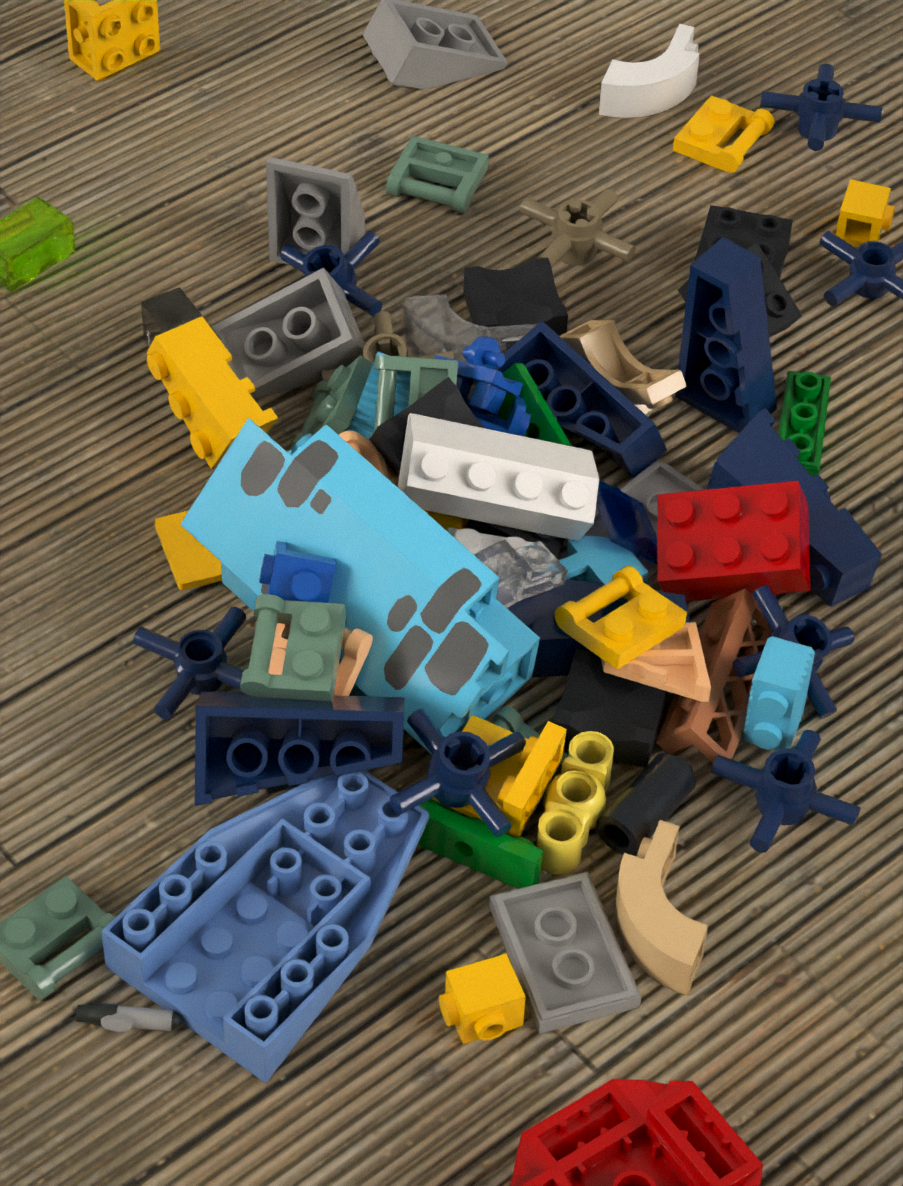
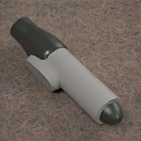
[76,1003,183,1032]

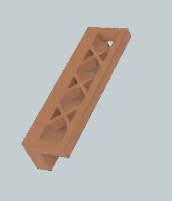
[656,588,772,764]

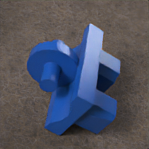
[434,336,523,415]

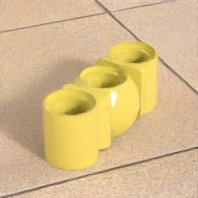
[536,731,614,875]

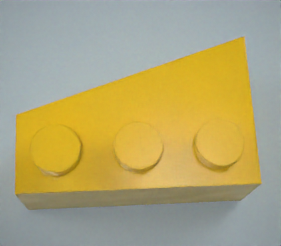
[147,316,278,469]

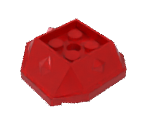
[510,1079,763,1186]

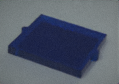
[596,480,657,565]

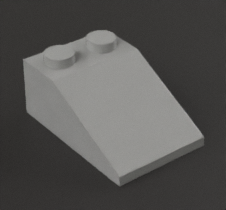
[363,0,508,89]
[266,157,365,265]
[211,267,365,399]

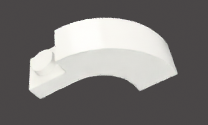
[599,24,700,118]

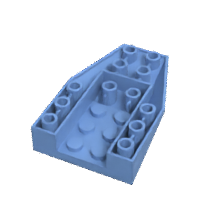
[101,770,429,1083]

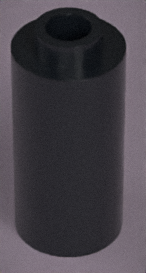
[596,753,696,855]

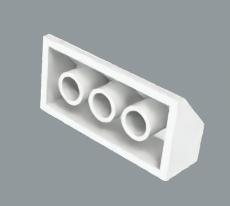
[398,413,599,541]

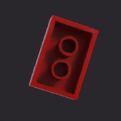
[657,481,810,602]

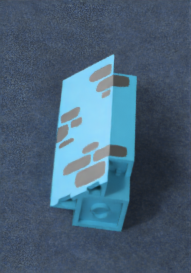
[180,418,540,755]

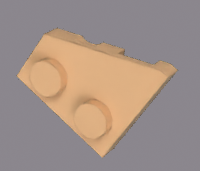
[601,622,711,702]

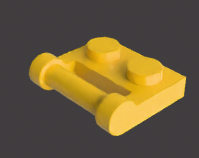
[673,95,775,173]
[554,566,687,670]

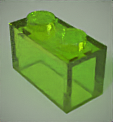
[0,196,76,292]

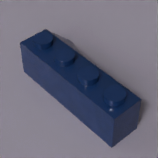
[495,321,667,479]
[706,408,882,607]
[195,691,405,806]

